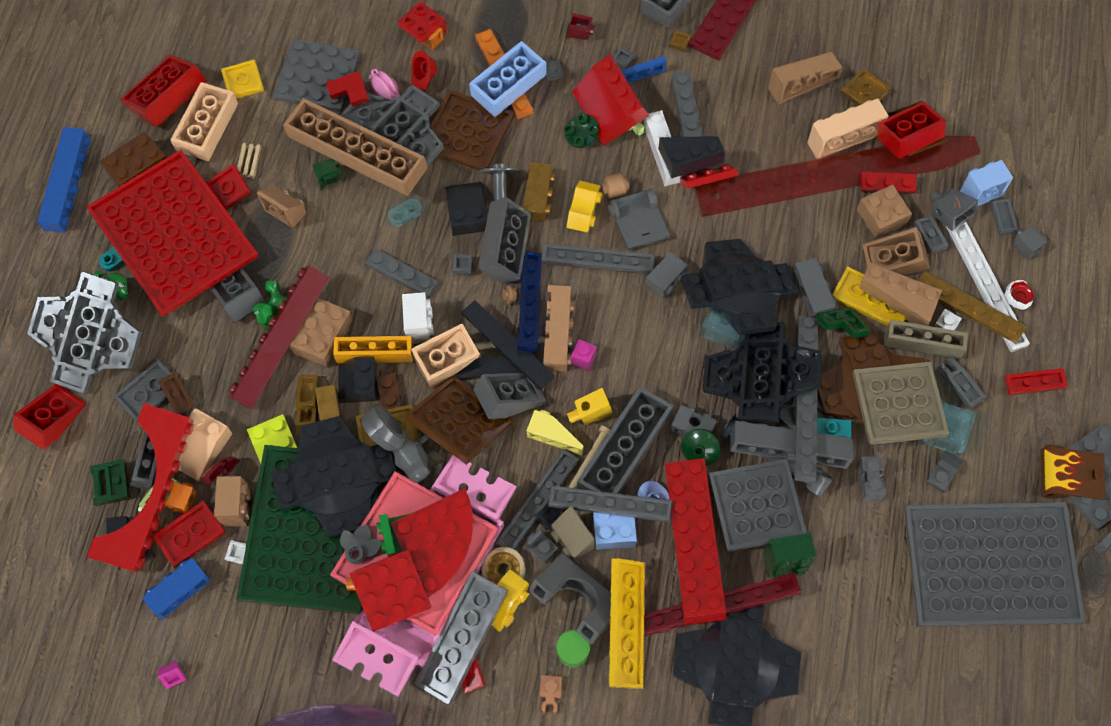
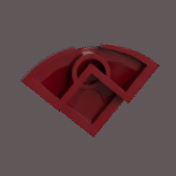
[200,456,240,487]

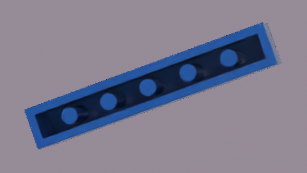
[37,127,91,233]

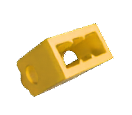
[567,388,614,425]

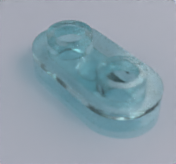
[387,199,423,227]

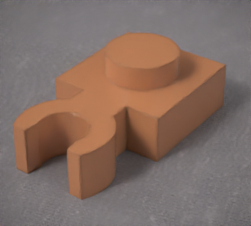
[540,675,562,714]

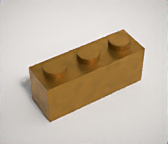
[523,162,555,221]

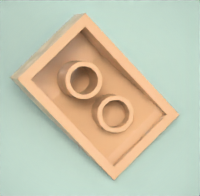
[411,324,480,389]
[179,408,232,482]

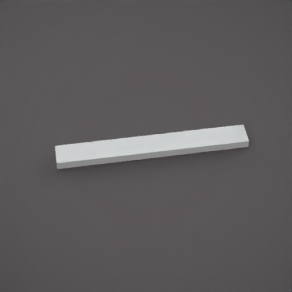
[946,221,1030,352]

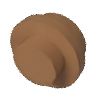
[502,285,517,304]

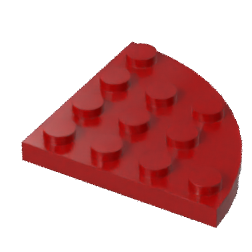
[391,488,473,597]

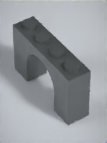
[528,554,611,645]

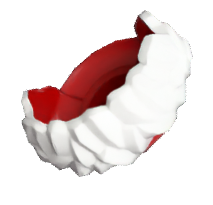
[1005,280,1034,310]

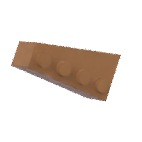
[768,52,842,105]
[544,285,575,371]

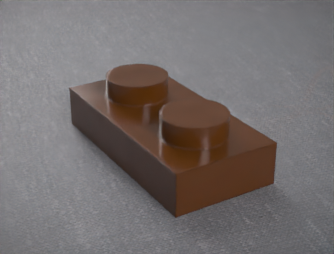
[158,372,195,414]
[376,373,401,410]

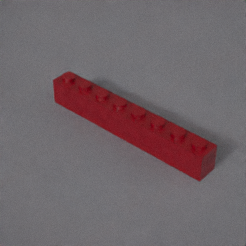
[228,265,329,409]

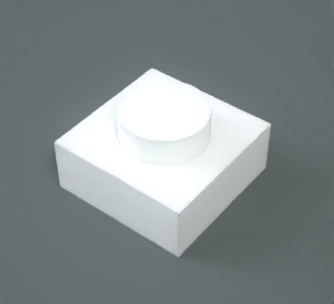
[934,309,962,330]

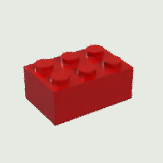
[877,101,946,159]

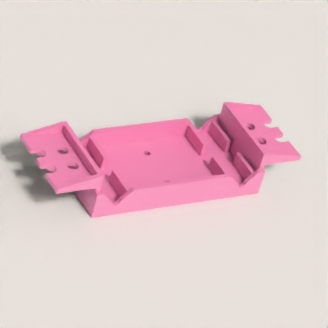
[333,455,517,697]

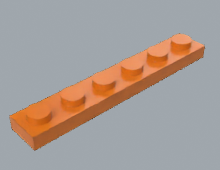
[475,29,533,120]

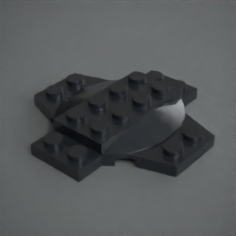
[680,239,799,335]
[702,322,822,423]
[271,416,396,539]
[672,605,802,726]

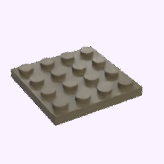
[852,362,949,445]

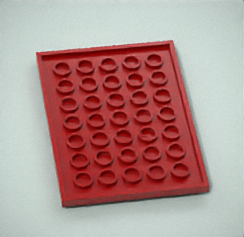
[86,150,259,317]

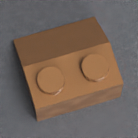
[257,186,306,229]

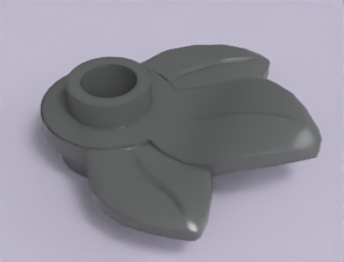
[340,524,382,564]

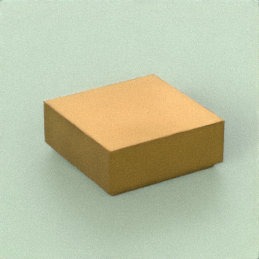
[669,30,692,52]

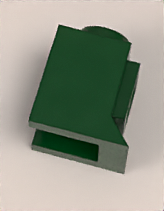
[313,159,342,190]

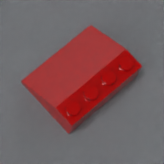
[572,54,649,146]
[119,55,207,127]

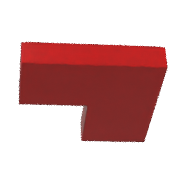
[326,71,369,107]

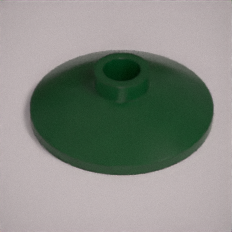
[681,429,721,466]

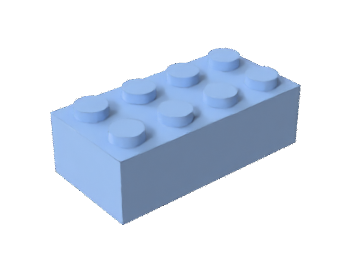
[469,41,546,117]

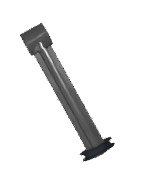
[720,413,833,496]

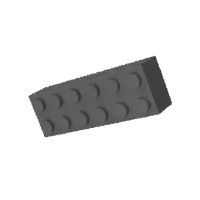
[577,386,673,494]

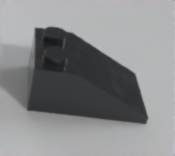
[445,182,487,236]

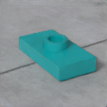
[817,418,851,438]

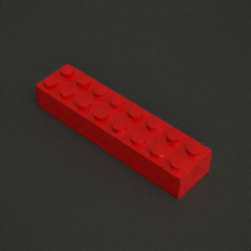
[665,458,726,625]

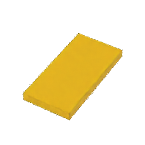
[832,266,906,326]

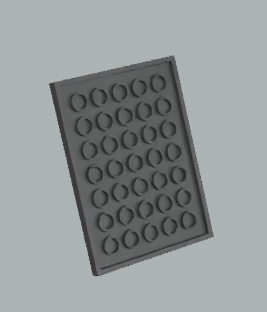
[904,502,1085,627]

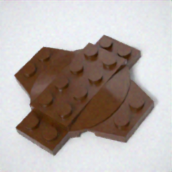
[817,331,926,425]

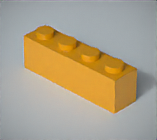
[333,336,414,364]

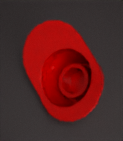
[411,50,437,92]

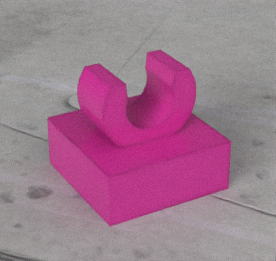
[157,660,186,689]

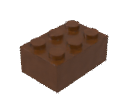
[99,131,166,187]

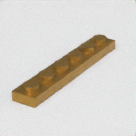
[918,271,1027,344]

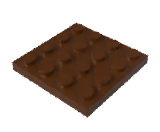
[430,89,514,171]
[405,376,514,465]

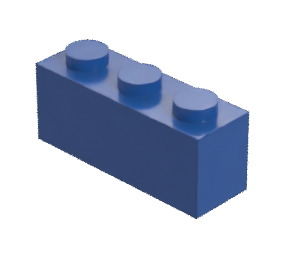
[142,558,211,620]

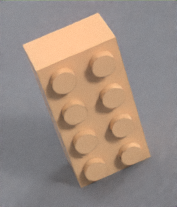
[170,82,238,162]
[808,99,888,160]

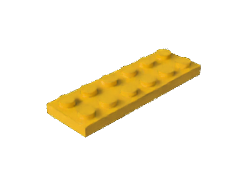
[609,558,645,688]

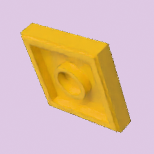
[221,59,264,99]

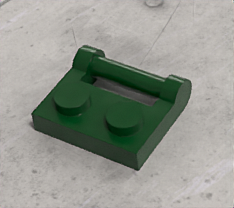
[90,459,130,506]

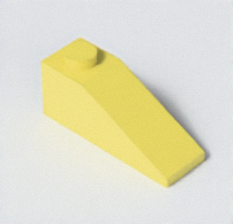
[526,410,583,456]

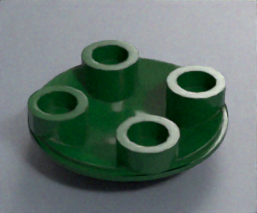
[564,113,599,148]

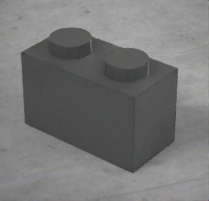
[646,252,688,298]

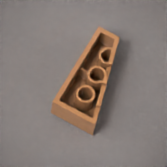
[859,262,942,326]

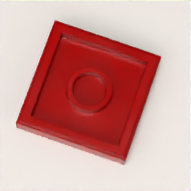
[205,164,252,210]

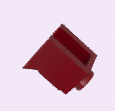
[567,13,595,40]

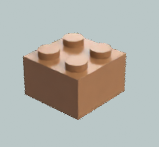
[857,185,912,239]
[214,476,252,527]

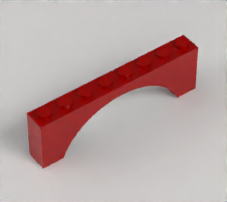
[87,403,194,572]

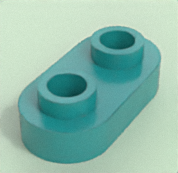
[99,247,125,272]

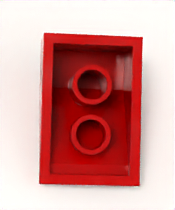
[13,384,86,450]

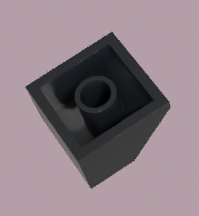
[338,357,377,403]

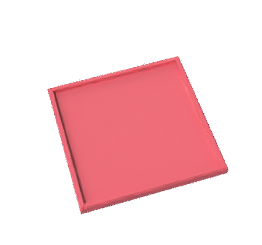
[330,472,499,636]

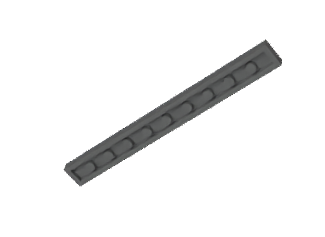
[794,316,818,483]

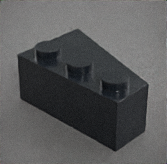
[658,136,725,179]

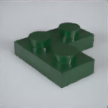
[817,307,870,338]

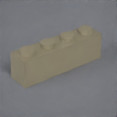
[884,320,968,359]

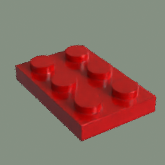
[152,500,226,569]

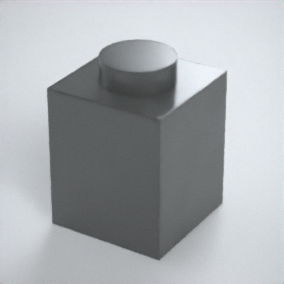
[1013,226,1047,260]

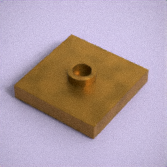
[841,68,891,106]

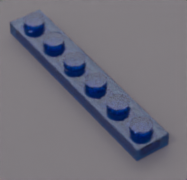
[517,251,542,352]

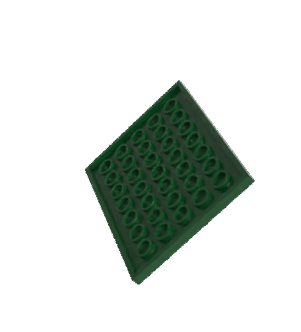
[236,445,379,614]

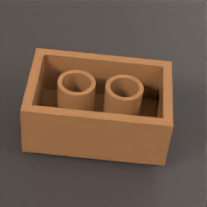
[290,298,353,368]

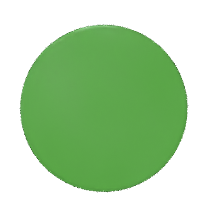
[557,630,590,668]

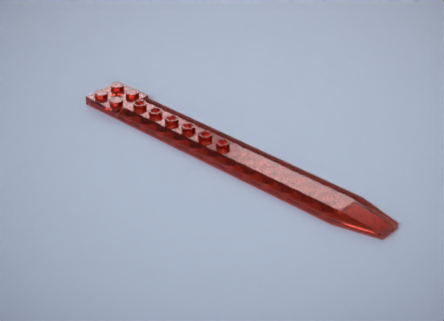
[694,136,980,217]

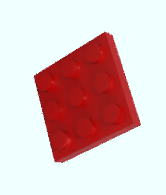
[349,549,432,632]

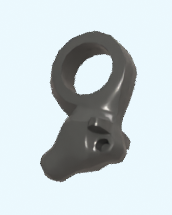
[361,405,430,483]

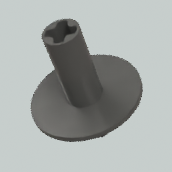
[479,164,519,201]

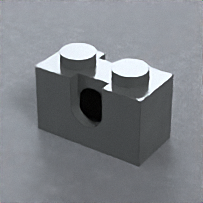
[670,405,717,437]
[857,457,886,502]

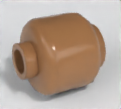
[601,173,629,199]

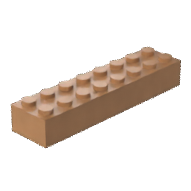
[283,98,427,196]

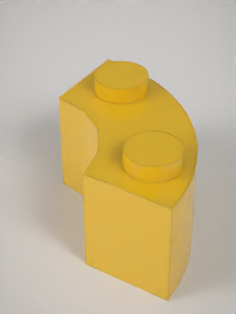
[566,181,602,233]
[492,570,529,632]

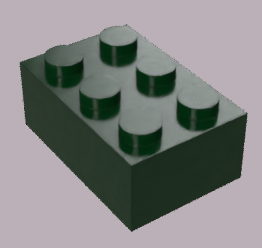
[762,532,817,578]

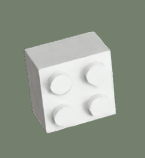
[402,292,434,344]

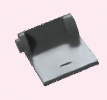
[608,188,670,250]

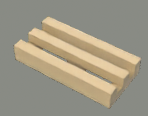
[237,143,262,179]

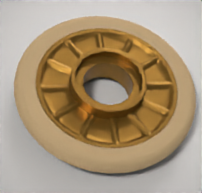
[481,547,526,584]

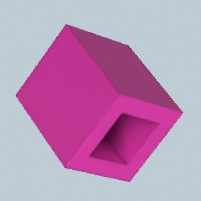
[571,340,597,371]

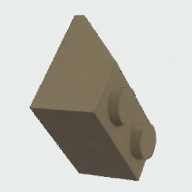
[550,507,595,563]

